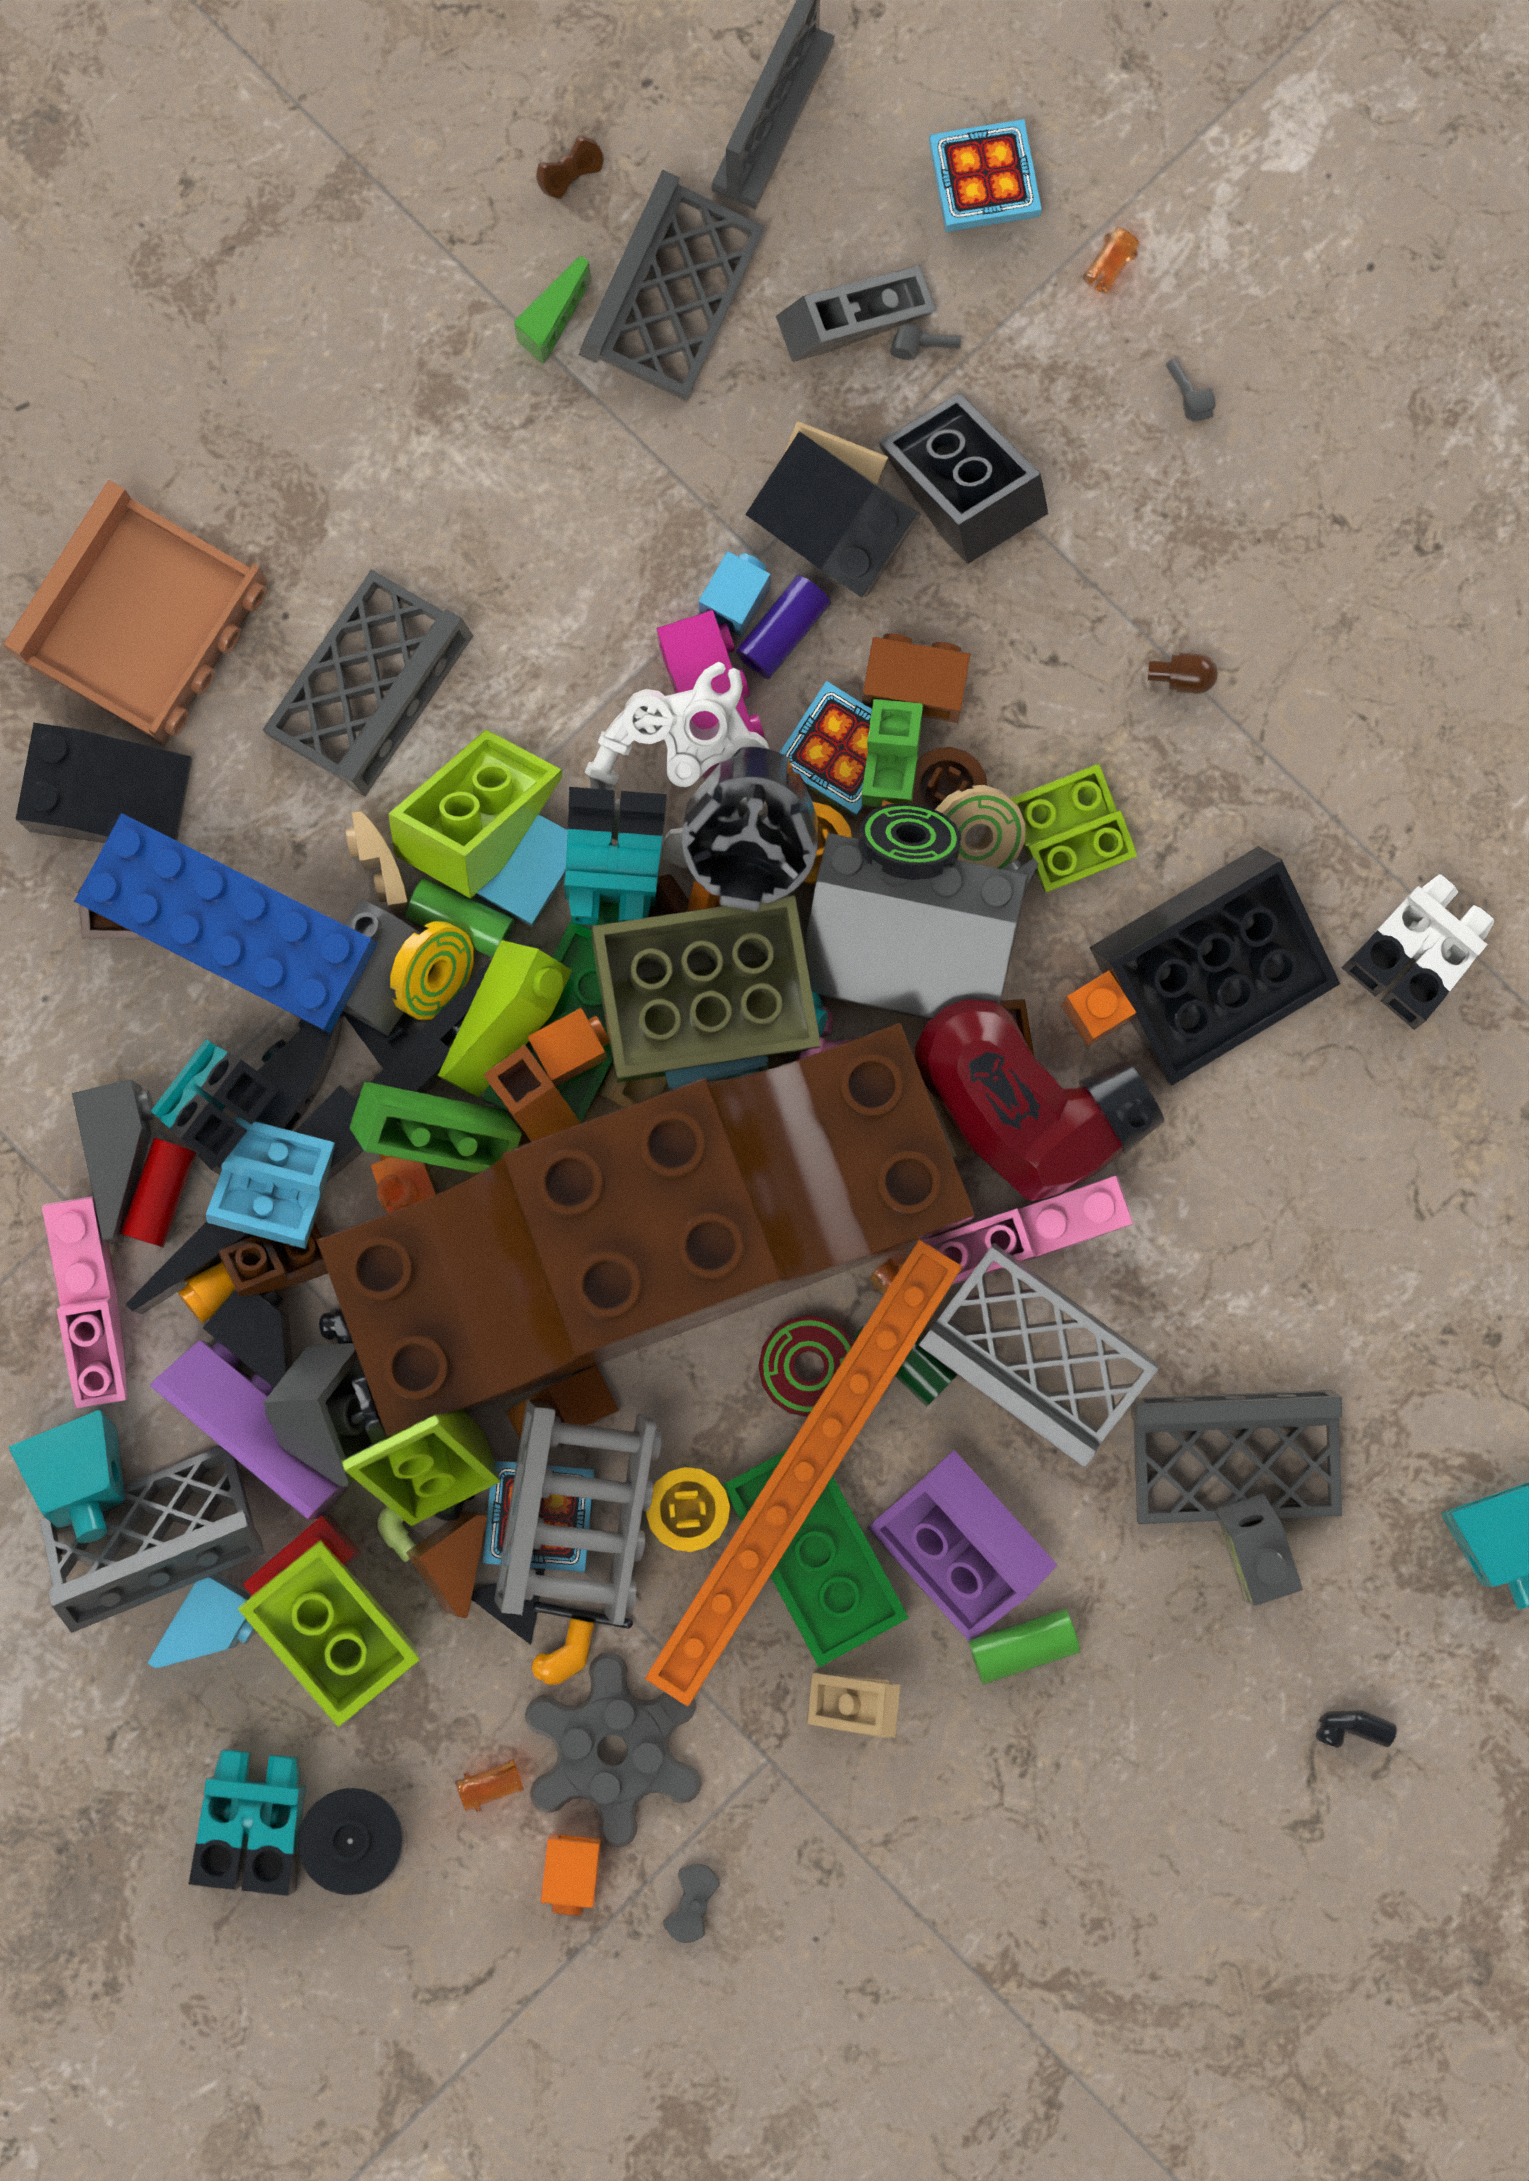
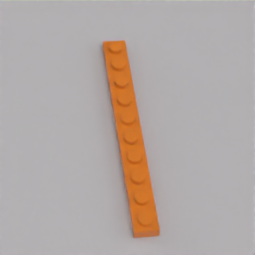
[644,1240,963,1707]

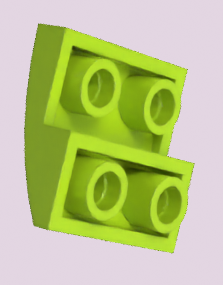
[1009,764,1138,893]

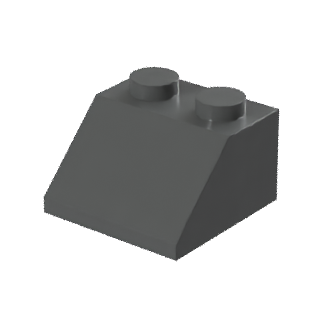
[263,1343,374,1487]

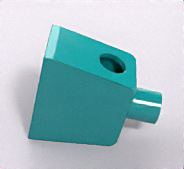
[9,1410,125,1543]
[1441,1482,1529,1610]

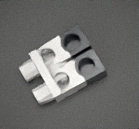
[1341,875,1495,1030]

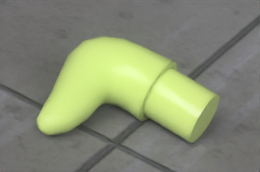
[377,1506,416,1563]

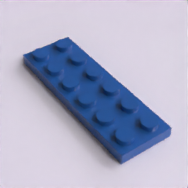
[74,813,378,1034]

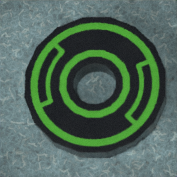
[858,803,961,880]

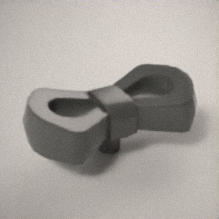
[663,1863,720,1943]

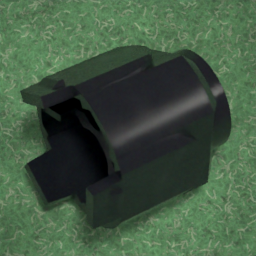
[682,747,818,911]

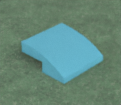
[475,814,568,927]
[206,1117,335,1249]

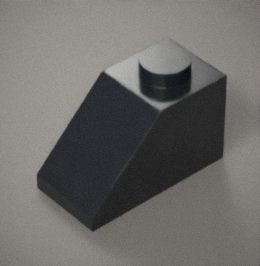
[203,1290,293,1388]

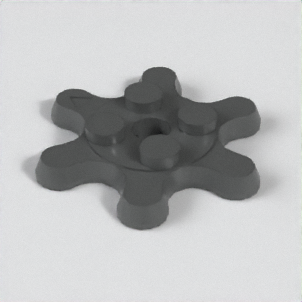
[525,1652,701,1848]

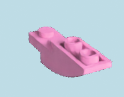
[923,1176,1134,1285]
[42,1196,127,1409]

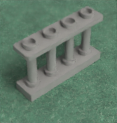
[494,1399,661,1625]

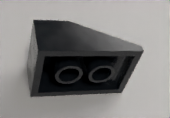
[879,392,1049,564]
[745,431,922,598]
[16,723,192,843]

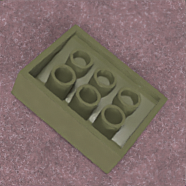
[591,896,821,1079]

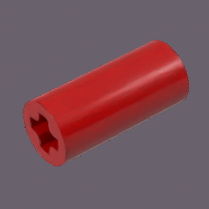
[120,1138,197,1248]

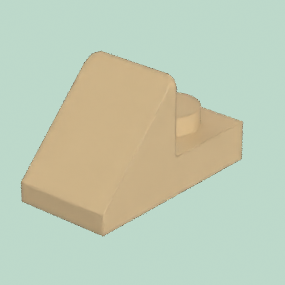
[807,1673,900,1738]

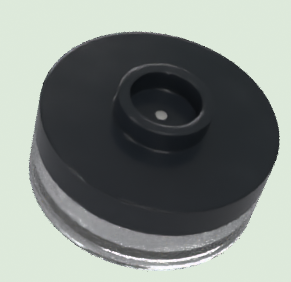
[298,1788,408,1895]

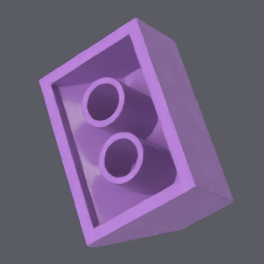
[867,1450,1057,1640]

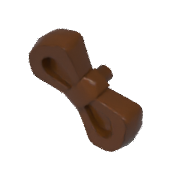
[536,135,603,199]

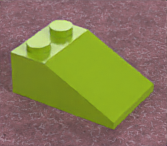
[388,729,563,898]
[342,1412,501,1526]
[238,1540,420,1727]

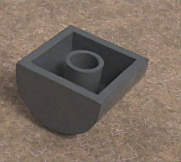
[343,900,435,1036]

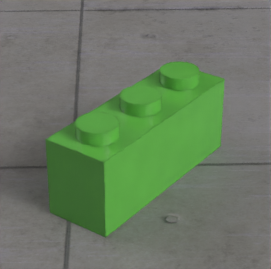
[349,1081,522,1174]

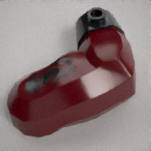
[915,999,1164,1201]

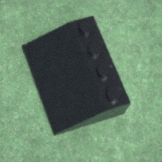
[1089,846,1340,1086]

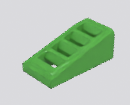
[514,256,591,364]

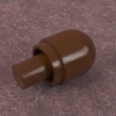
[1148,653,1218,694]

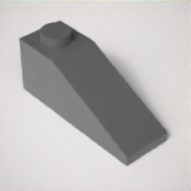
[776,265,936,362]
[72,1079,155,1245]

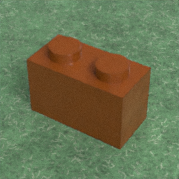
[862,633,971,723]

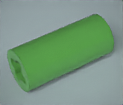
[406,878,515,958]
[968,1608,1080,1685]

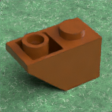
[483,1045,581,1142]

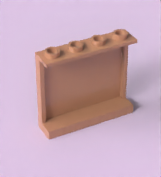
[3,479,267,745]

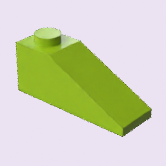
[438,940,572,1097]

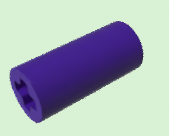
[735,575,831,679]

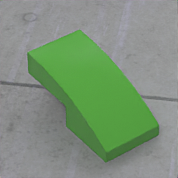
[861,699,923,807]

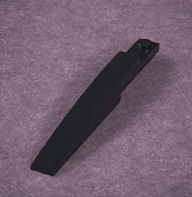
[125,958,493,1314]

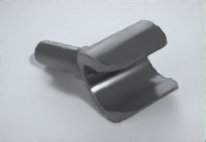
[890,324,961,360]
[1166,358,1216,421]

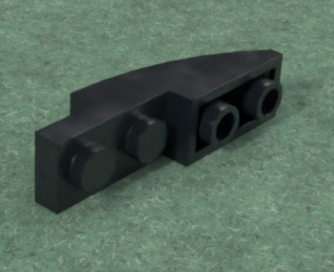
[198,1013,344,1175]

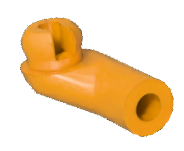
[532,1618,595,1685]

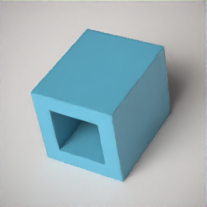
[698,551,770,638]

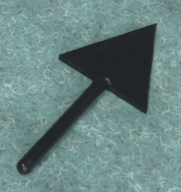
[471,1569,633,1645]

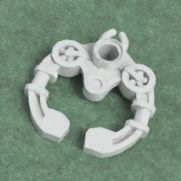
[585,662,770,868]

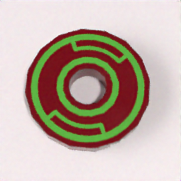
[758,1315,854,1417]

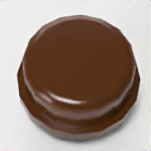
[912,747,987,810]

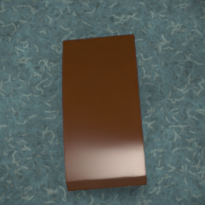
[218,1221,328,1297]

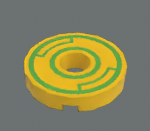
[390,921,474,1020]

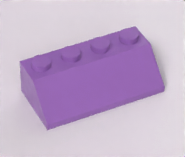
[150,1340,353,1519]

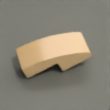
[346,811,410,915]

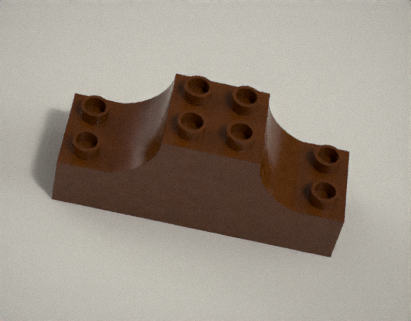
[317,1022,975,1437]

